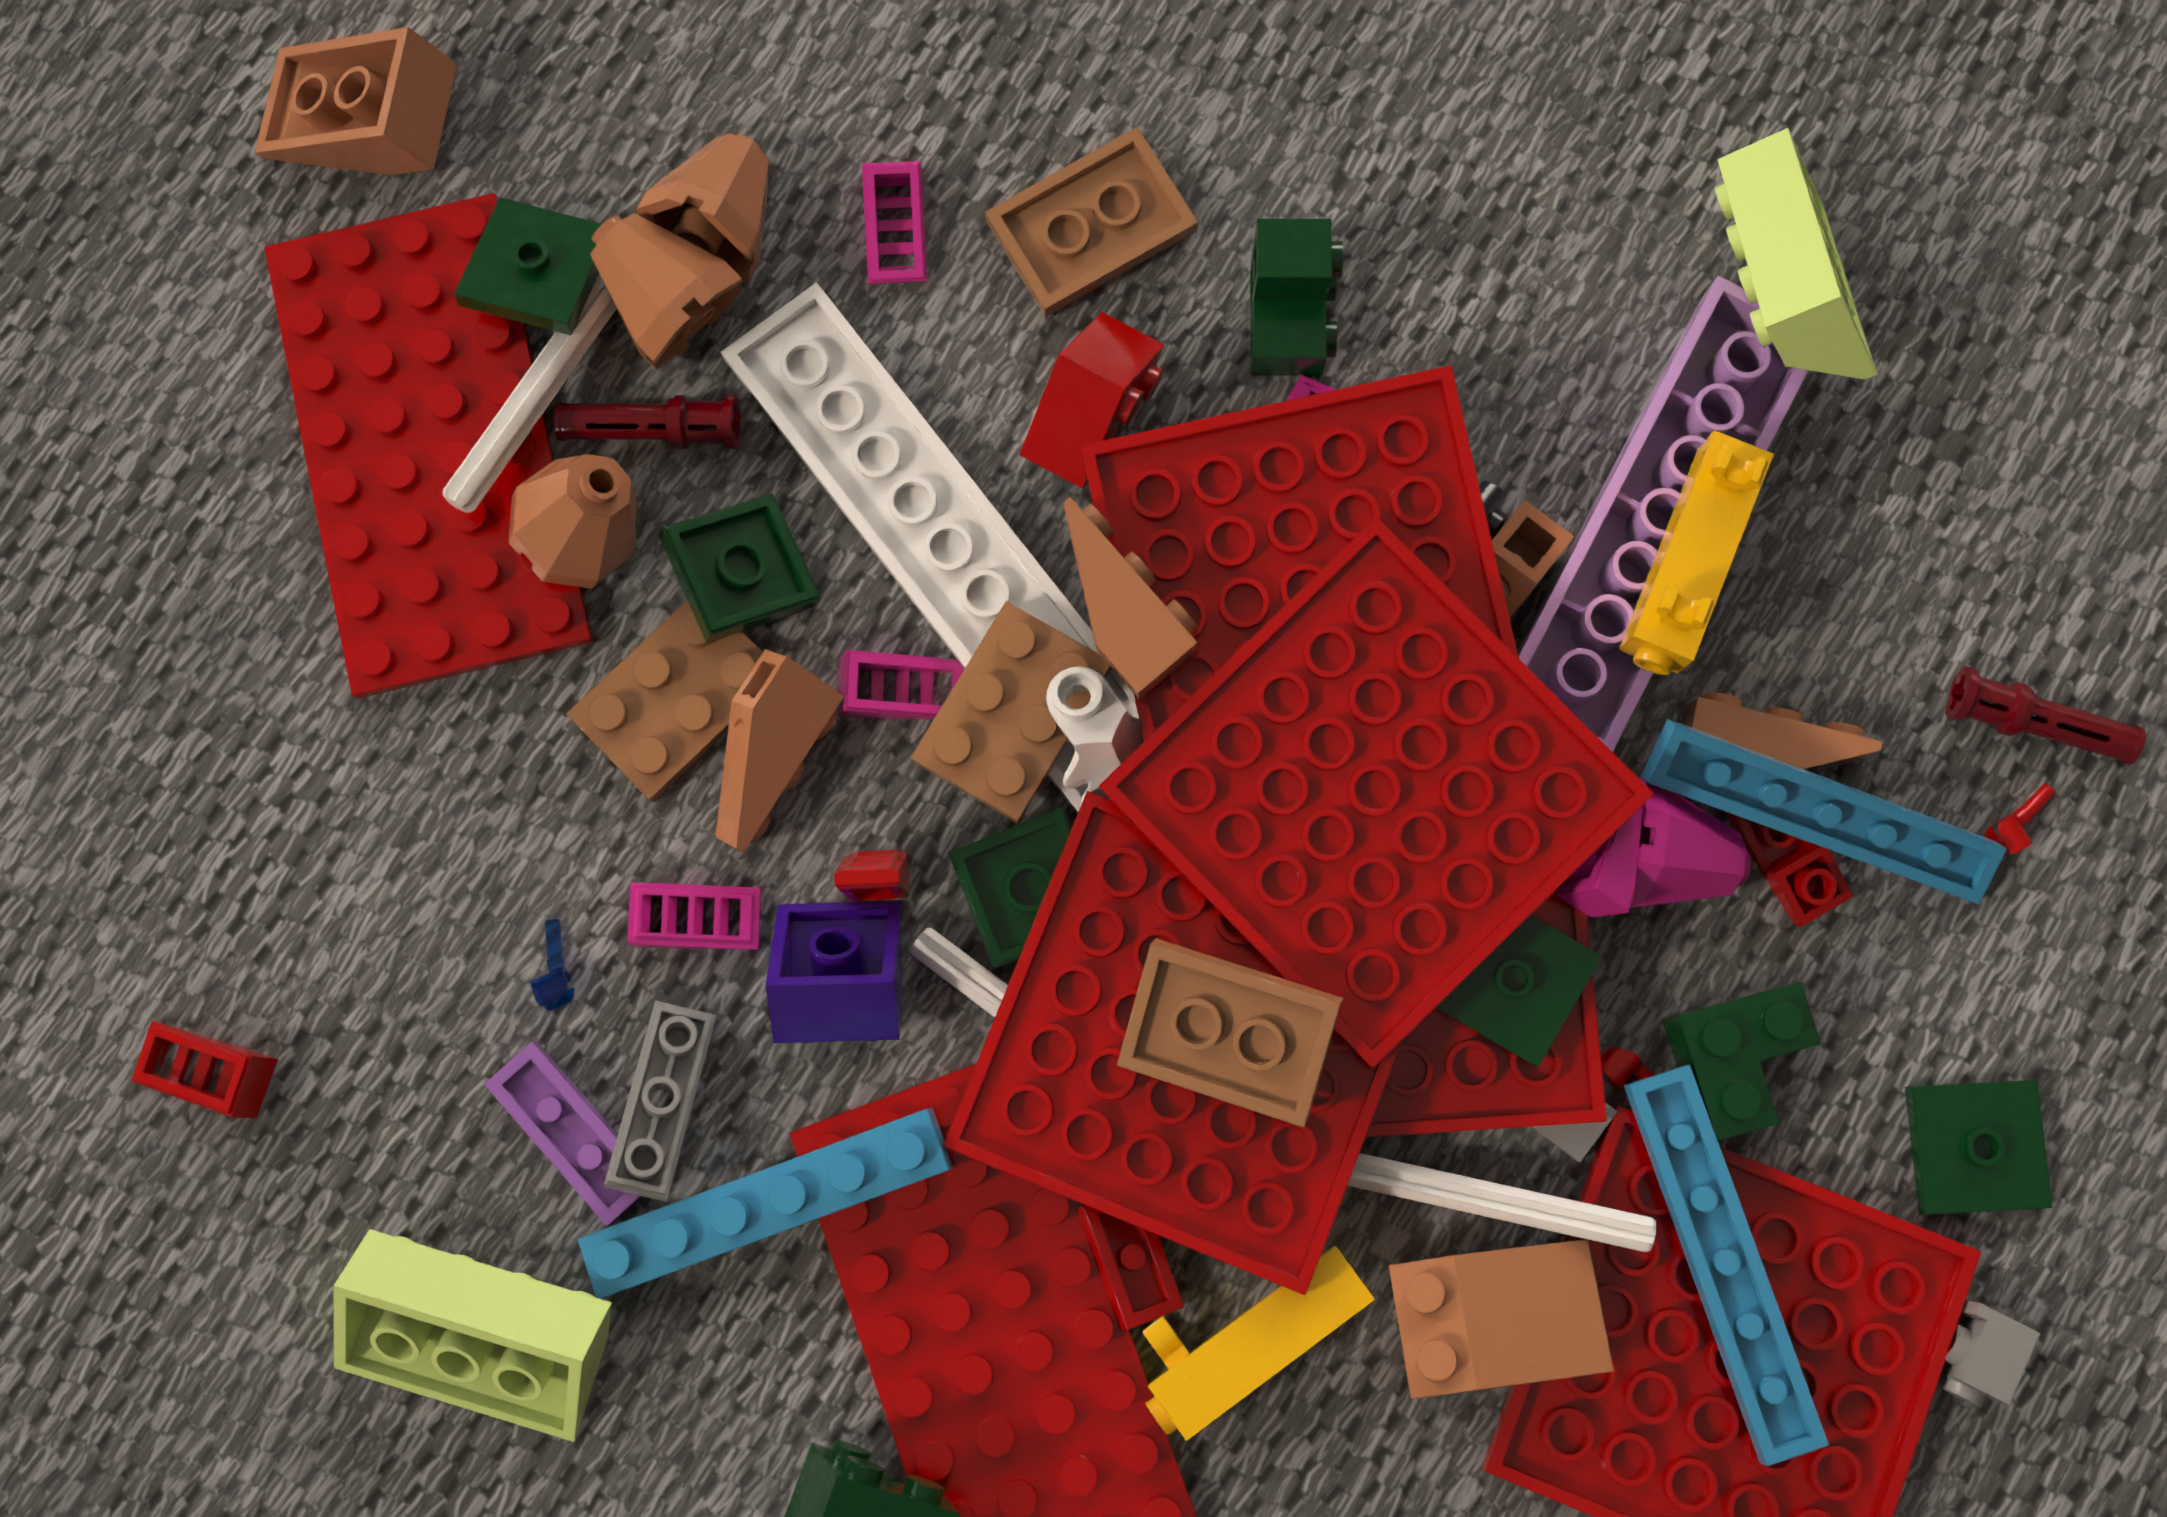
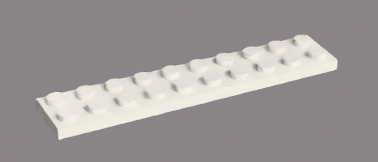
[721,282,1139,814]

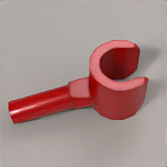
[1984,784,2056,857]
[1601,1047,1656,1090]

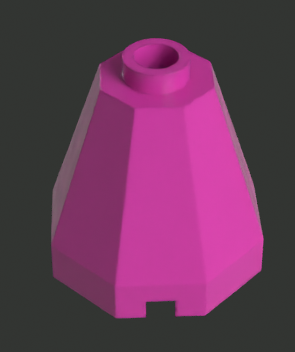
[1630,778,1751,908]

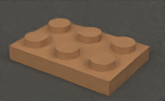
[985,126,1198,317]
[566,600,763,802]
[910,601,1112,824]
[1117,938,1344,1128]

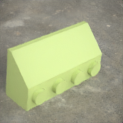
[1715,128,1878,380]
[333,1229,612,1442]

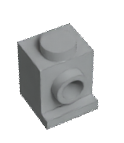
[1941,1300,2040,1408]

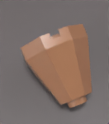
[636,133,770,282]
[590,213,743,371]
[508,454,638,589]

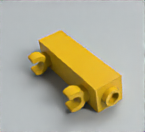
[1619,430,1774,675]
[1142,1246,1375,1441]

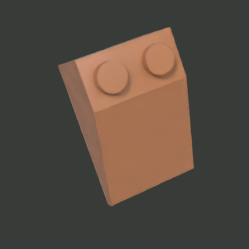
[254,27,457,175]
[1389,1239,1614,1399]

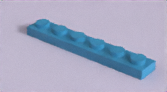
[1641,718,2007,904]
[1623,1065,1829,1466]
[577,1108,954,1299]

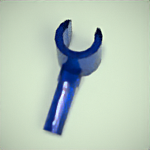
[531,919,575,1011]

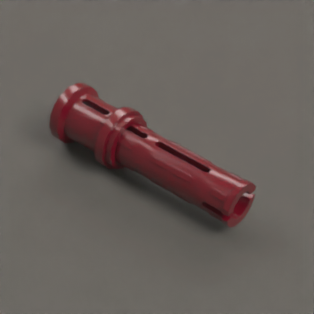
[554,395,741,449]
[1945,666,2146,765]

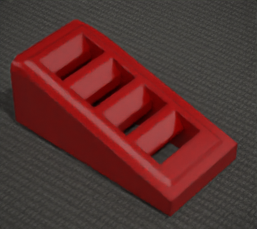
[834,849,910,901]
[131,1021,278,1119]

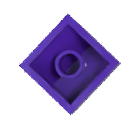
[765,901,902,1043]

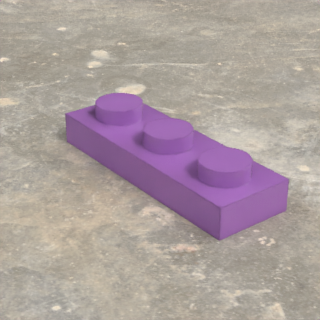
[484,1041,643,1226]

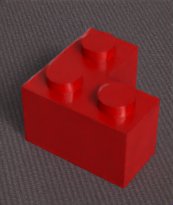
[1019,312,1165,489]

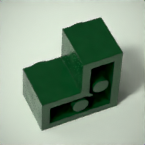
[1250,219,1343,376]
[1662,982,1821,1141]
[784,1440,960,1517]

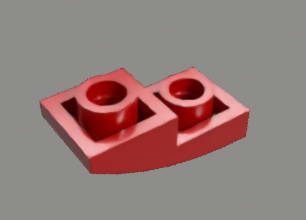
[1726,813,1853,927]

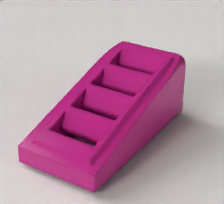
[862,161,927,285]
[837,650,964,720]
[1555,778,1646,917]
[627,883,762,950]

